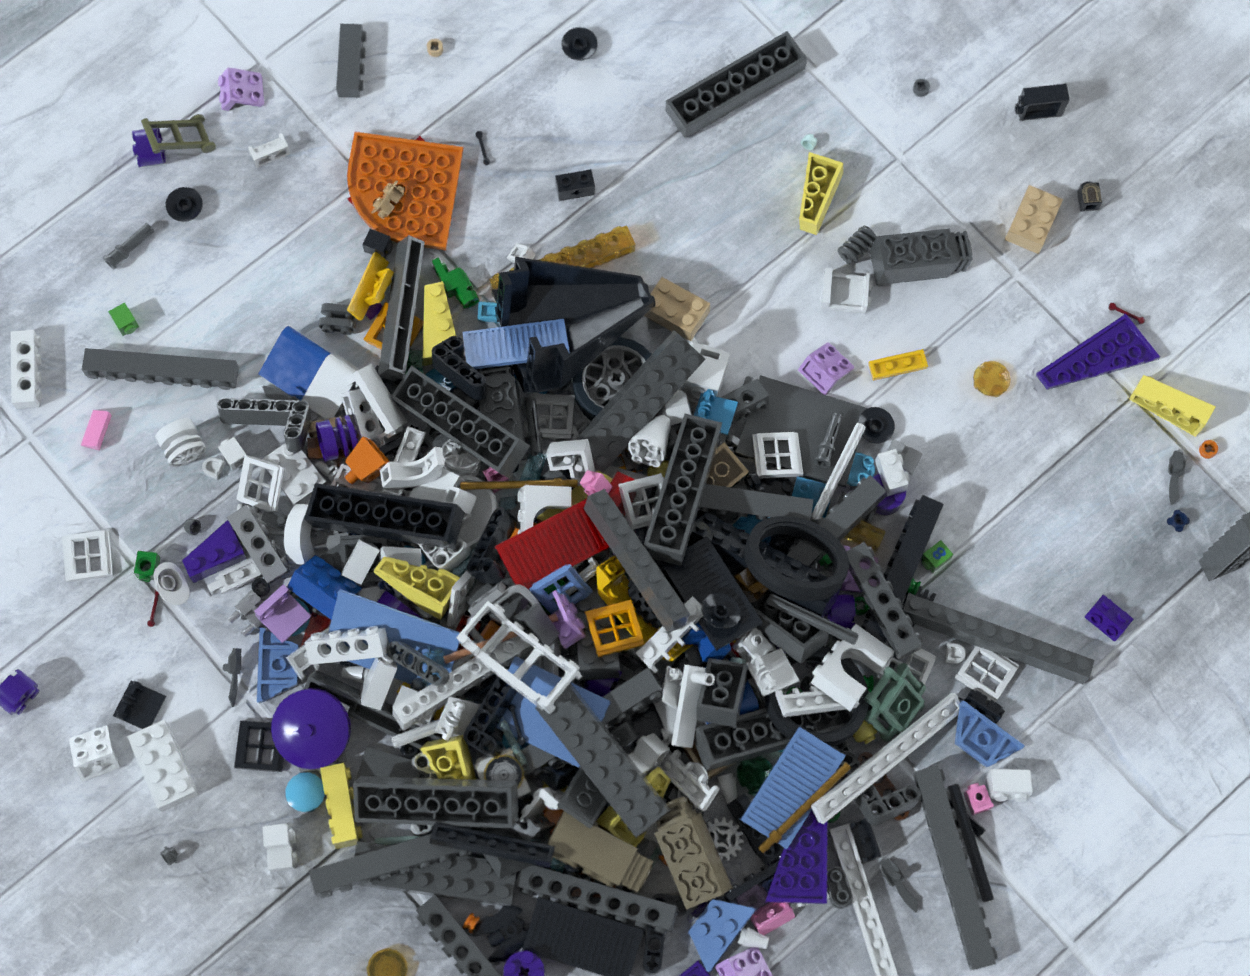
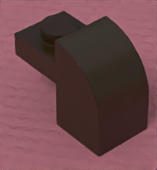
[733,567,768,602]

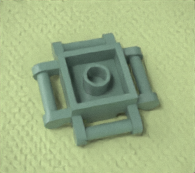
[864,663,926,742]

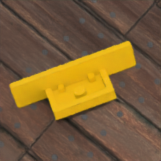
[347,252,394,321]

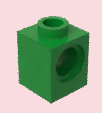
[134,551,161,582]

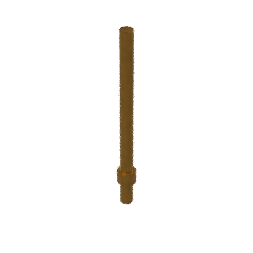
[460,478,578,490]
[758,762,851,854]

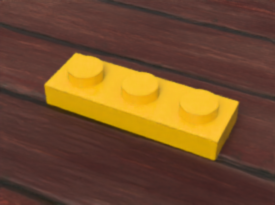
[868,349,928,381]

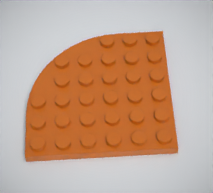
[347,132,464,251]

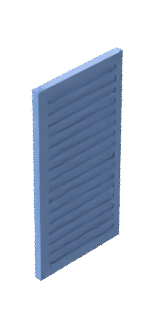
[462,319,570,369]
[740,727,845,849]

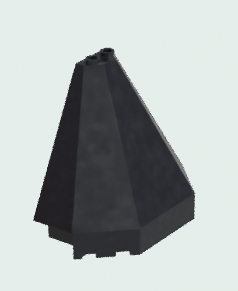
[492,257,656,393]

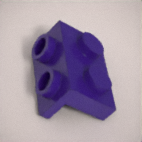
[1085,594,1134,641]

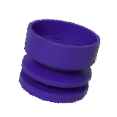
[315,415,358,462]

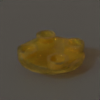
[973,361,1011,397]

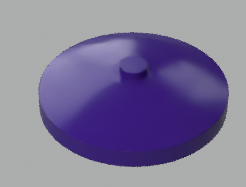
[271,689,351,769]

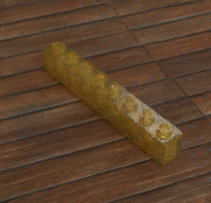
[489,225,636,290]

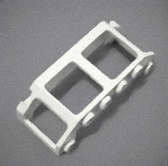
[456,601,582,714]

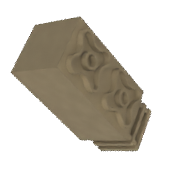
[654,796,733,909]
[546,811,653,892]

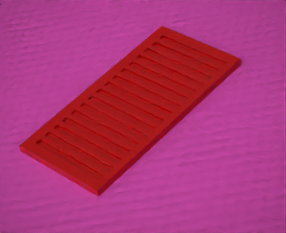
[495,499,609,594]

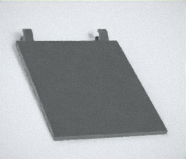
[725,375,867,487]

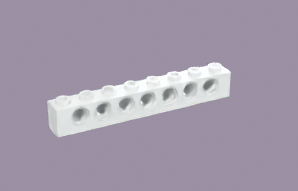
[393,636,534,731]

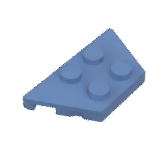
[257,627,299,703]
[955,700,1024,768]
[689,899,757,972]

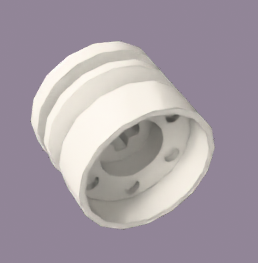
[155,418,206,467]
[442,439,481,478]

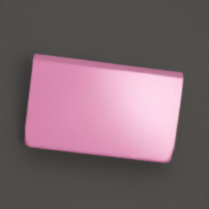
[81,410,112,451]
[750,903,795,936]

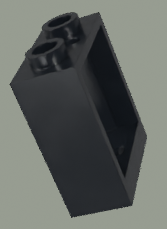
[1015,83,1070,121]

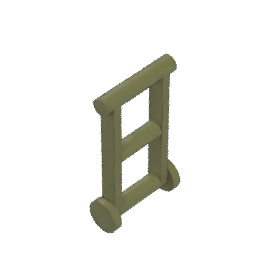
[141,114,216,154]

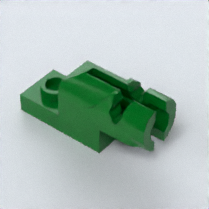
[432,257,480,309]

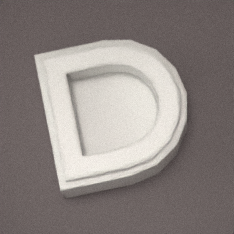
[202,457,225,480]
[945,642,966,664]

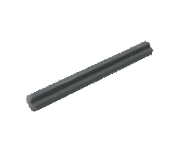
[767,594,859,645]

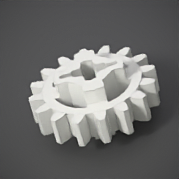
[707,817,744,862]

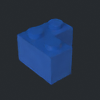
[681,622,731,662]

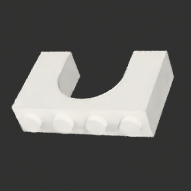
[518,485,571,534]
[811,624,895,711]

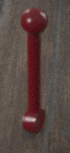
[1108,303,1145,324]
[147,590,160,627]

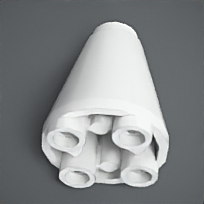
[628,415,671,467]

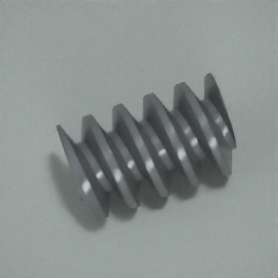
[838,226,877,264]

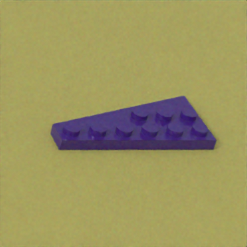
[1036,314,1160,390]
[765,792,827,904]

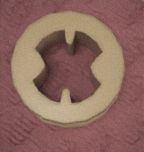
[427,38,443,57]

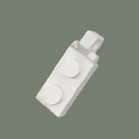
[207,558,262,595]

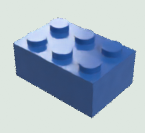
[287,555,362,620]

